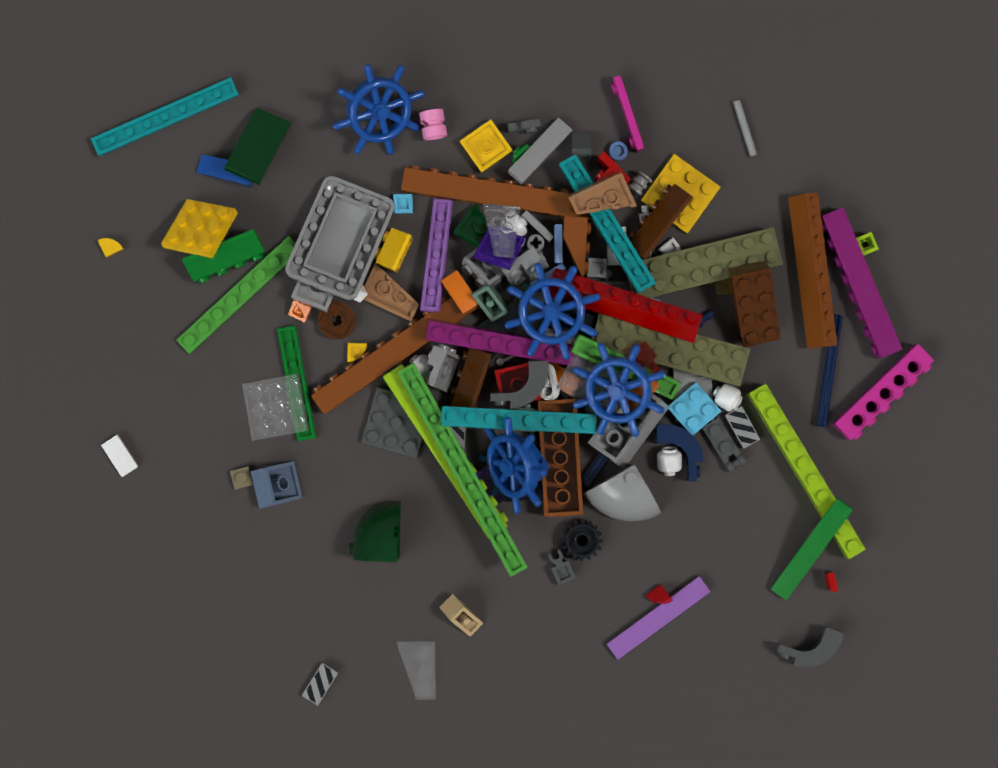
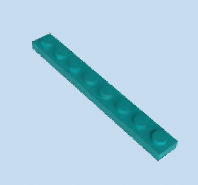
[91,77,239,157]
[559,154,656,294]
[441,406,597,434]

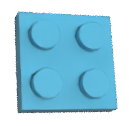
[668,382,721,435]

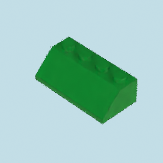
[182,229,267,284]

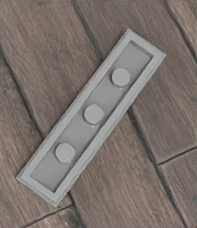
[508,118,572,185]

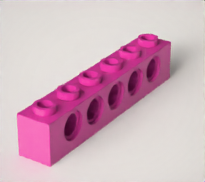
[832,344,934,440]

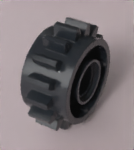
[561,519,603,561]

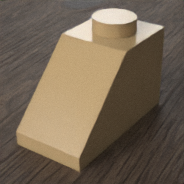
[439,594,483,637]

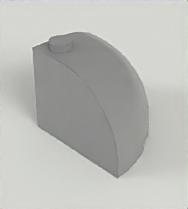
[583,464,662,522]

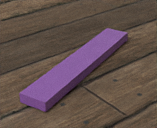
[420,198,453,313]
[606,576,711,659]

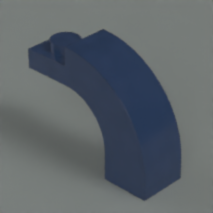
[655,424,704,482]

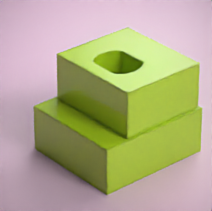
[856,232,879,256]

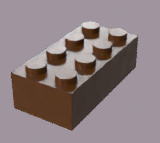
[728,261,781,347]

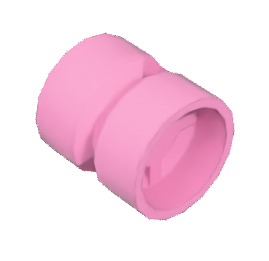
[419,109,448,141]

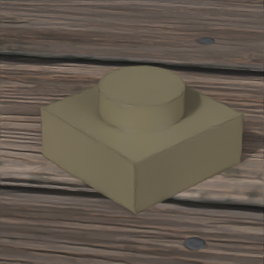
[230,466,254,490]

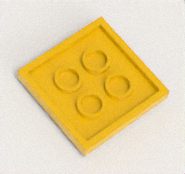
[641,154,720,234]
[161,199,238,258]

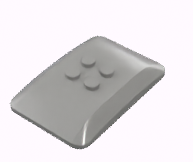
[285,176,395,300]

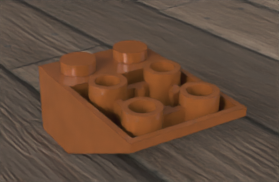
[562,216,591,277]

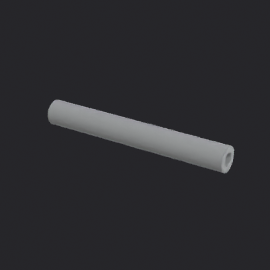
[733,100,757,157]

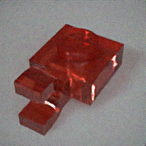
[636,340,662,373]

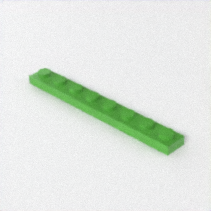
[177,236,296,354]

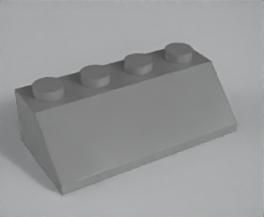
[588,394,669,469]

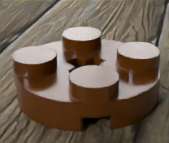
[318,301,356,340]

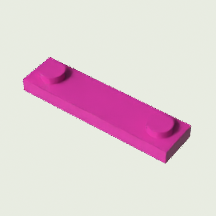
[611,75,644,153]

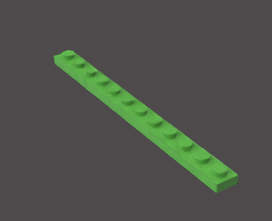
[397,363,528,577]

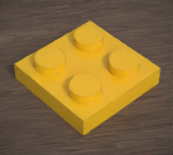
[460,119,513,173]

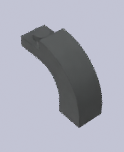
[491,361,548,409]
[775,626,845,667]

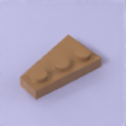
[568,170,637,215]
[363,263,419,322]

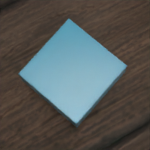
[393,194,413,214]

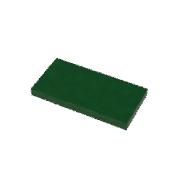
[224,107,291,185]

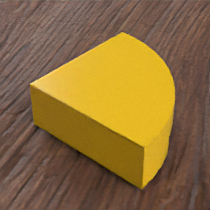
[98,238,124,258]
[347,343,367,362]

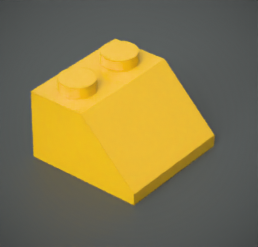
[374,228,413,273]

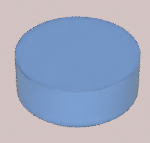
[609,141,628,161]

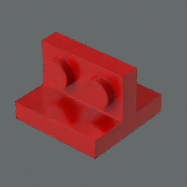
[594,152,631,185]

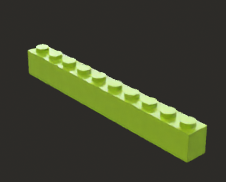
[383,364,509,539]
[747,384,866,559]

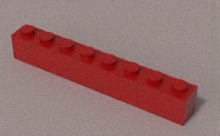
[548,268,703,343]

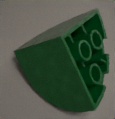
[349,501,401,562]

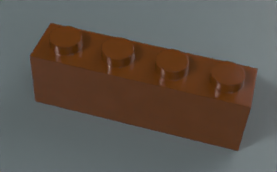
[628,183,693,259]
[447,348,493,428]

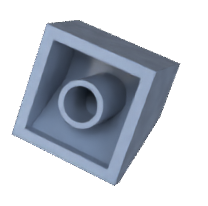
[250,461,303,509]

